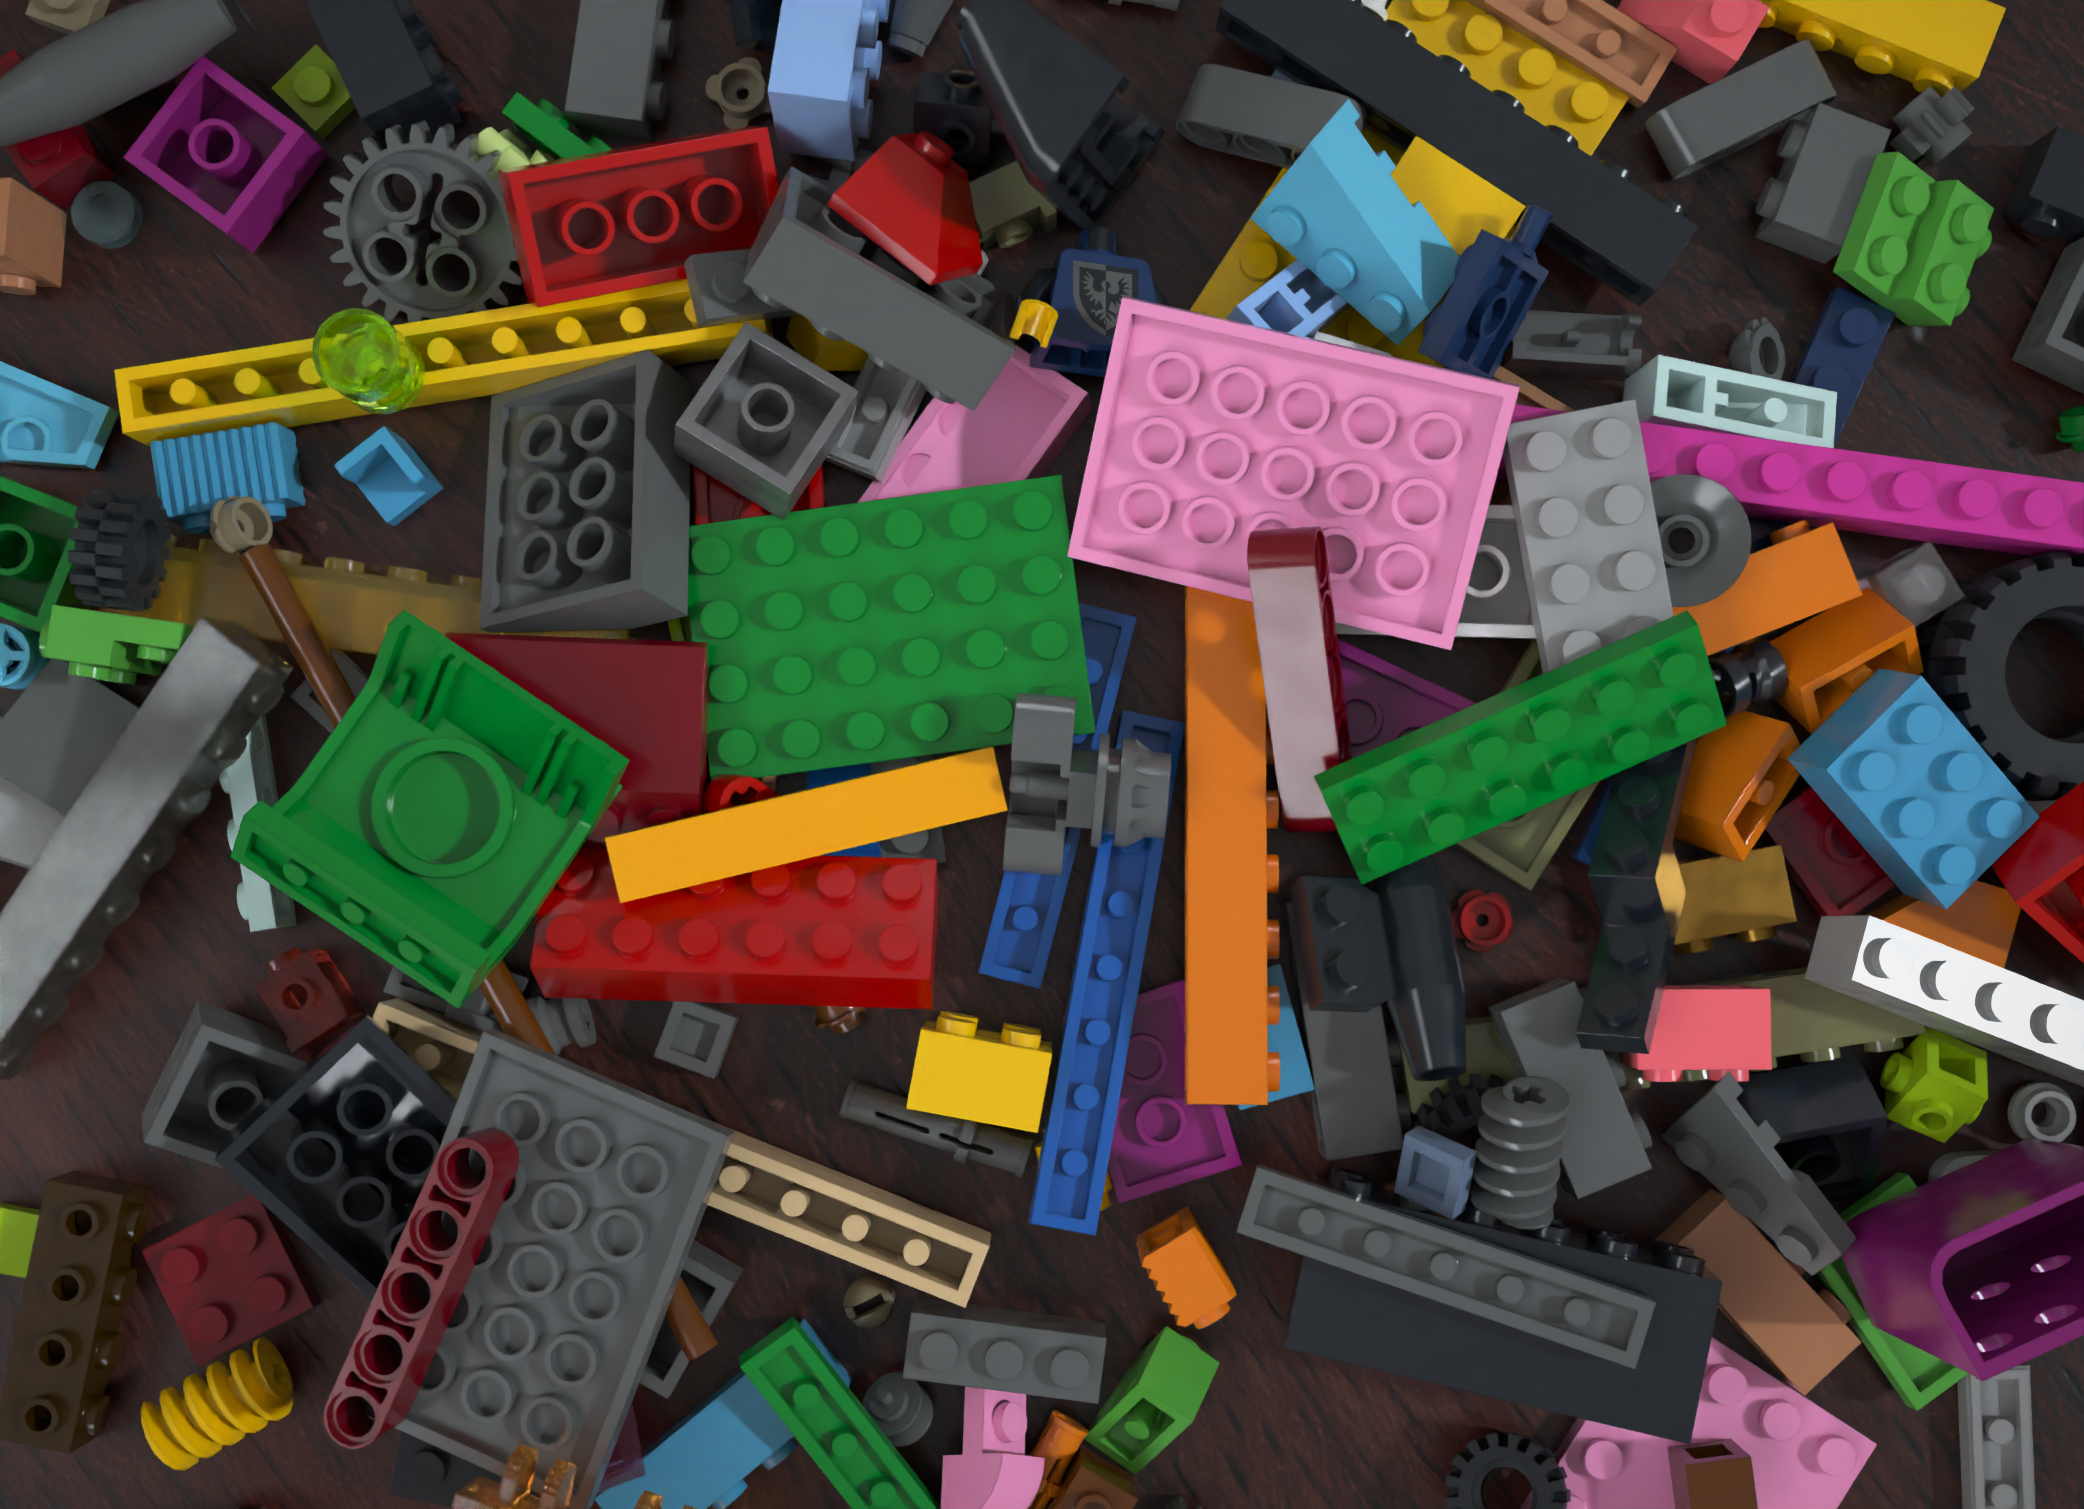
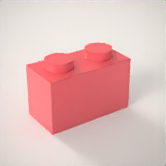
[1621,985,1772,1082]

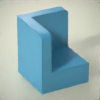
[334,426,443,527]

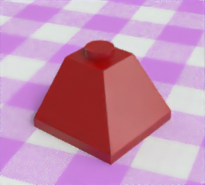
[827,131,983,285]

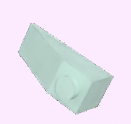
[1623,355,1837,448]

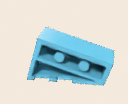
[1250,99,1460,346]

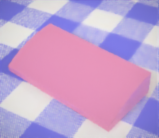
[857,345,1094,503]

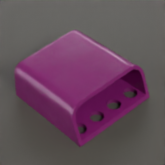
[1842,1138,2084,1381]

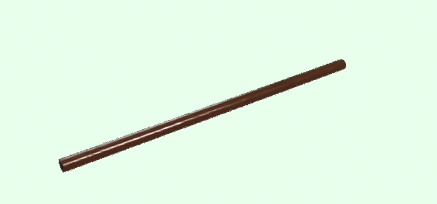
[240,544,718,1361]

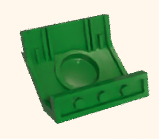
[230,609,630,1009]

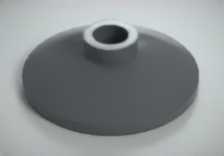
[1650,474,1751,607]

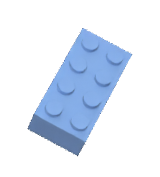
[767,0,890,162]

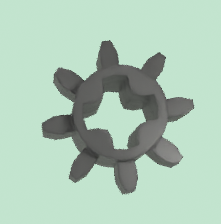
[1889,85,1975,166]

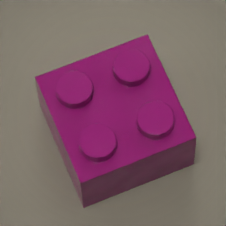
[123,56,328,253]

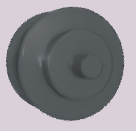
[862,1372,934,1447]

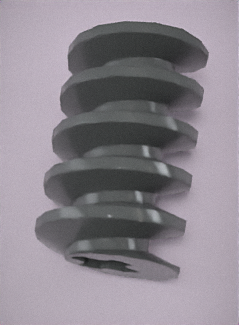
[1469,1076,1570,1230]

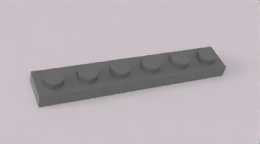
[1236,1164,1656,1369]

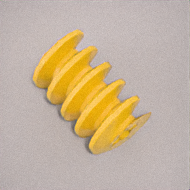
[141,1336,293,1470]

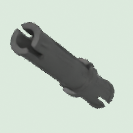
[839,1078,1034,1178]

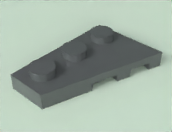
[1661,1072,1856,1276]

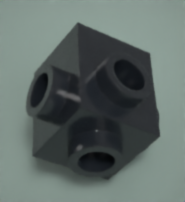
[913,69,1005,169]

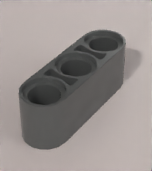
[1644,39,1838,180]
[1175,64,1368,169]

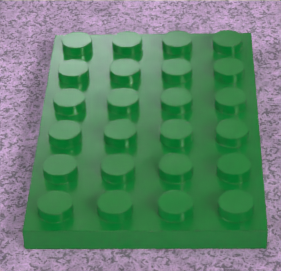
[688,475,1096,782]

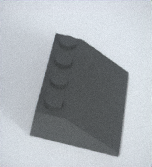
[479,350,692,633]

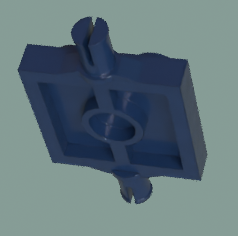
[1418,203,1554,379]

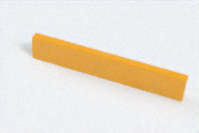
[605,746,1007,903]

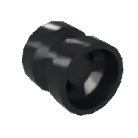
[1707,638,1788,718]

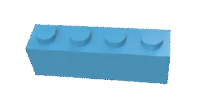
[595,1318,852,1509]

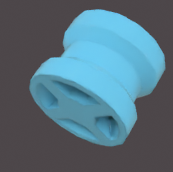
[0,623,50,690]

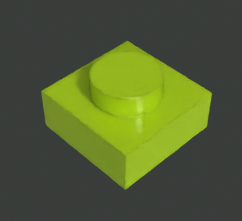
[272,44,356,139]

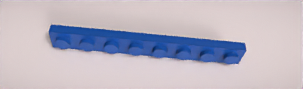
[1028,710,1185,1236]

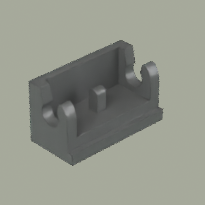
[1500,310,1642,381]

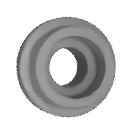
[2008,1082,2076,1142]

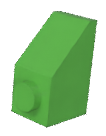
[1084,1326,1220,1475]

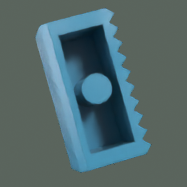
[150,422,306,534]

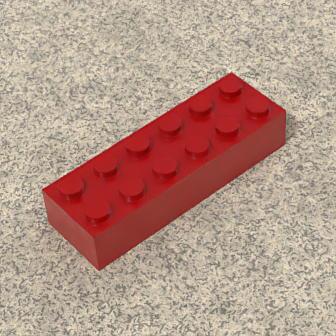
[530,848,939,1009]

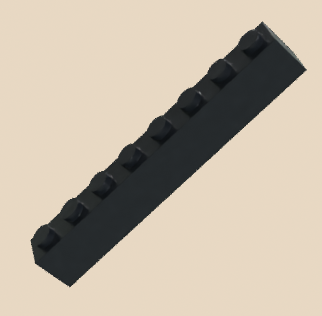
[1215,0,1699,306]

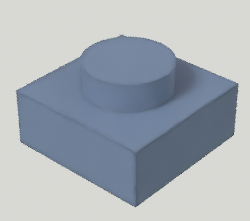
[1394,1125,1477,1220]

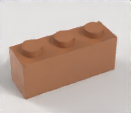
[1655,1188,1862,1396]

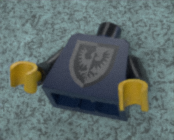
[1009,226,1172,377]

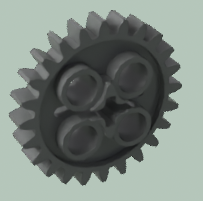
[323,121,523,323]

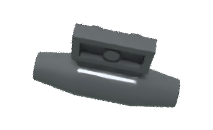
[0,0,237,148]

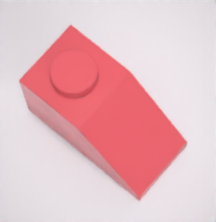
[1617,0,1770,85]

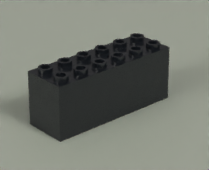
[1284,1167,1723,1444]

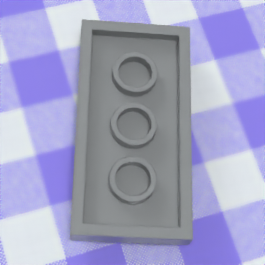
[1503,399,1674,674]

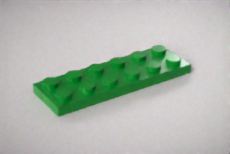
[1314,610,1727,885]

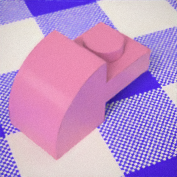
[941,1387,1045,1509]

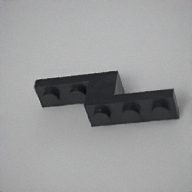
[1576,739,1696,1054]

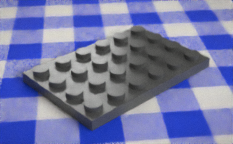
[360,1029,735,1509]

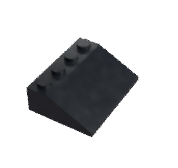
[215,1014,457,1302]

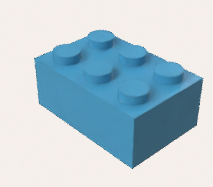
[1787,668,2040,910]

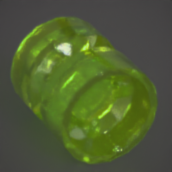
[312,308,425,414]

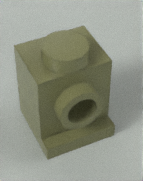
[969,161,1057,249]

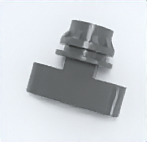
[1003,692,1171,876]

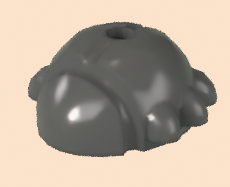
[1728,317,1786,380]

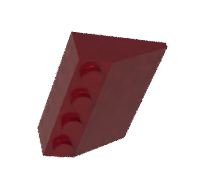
[445,632,711,849]

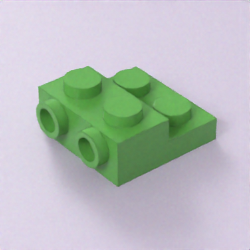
[1833,152,1994,326]
[39,605,230,685]

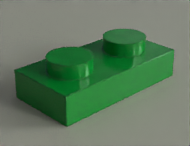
[502,92,612,160]

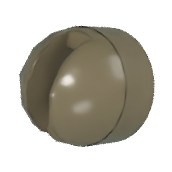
[843,1274,896,1329]

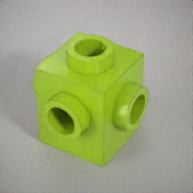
[1880,1026,1988,1143]

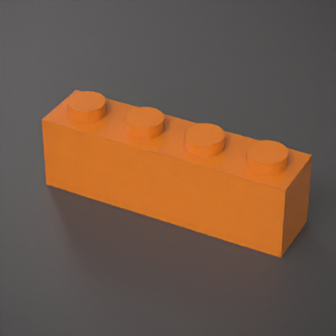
[1672,519,1863,656]

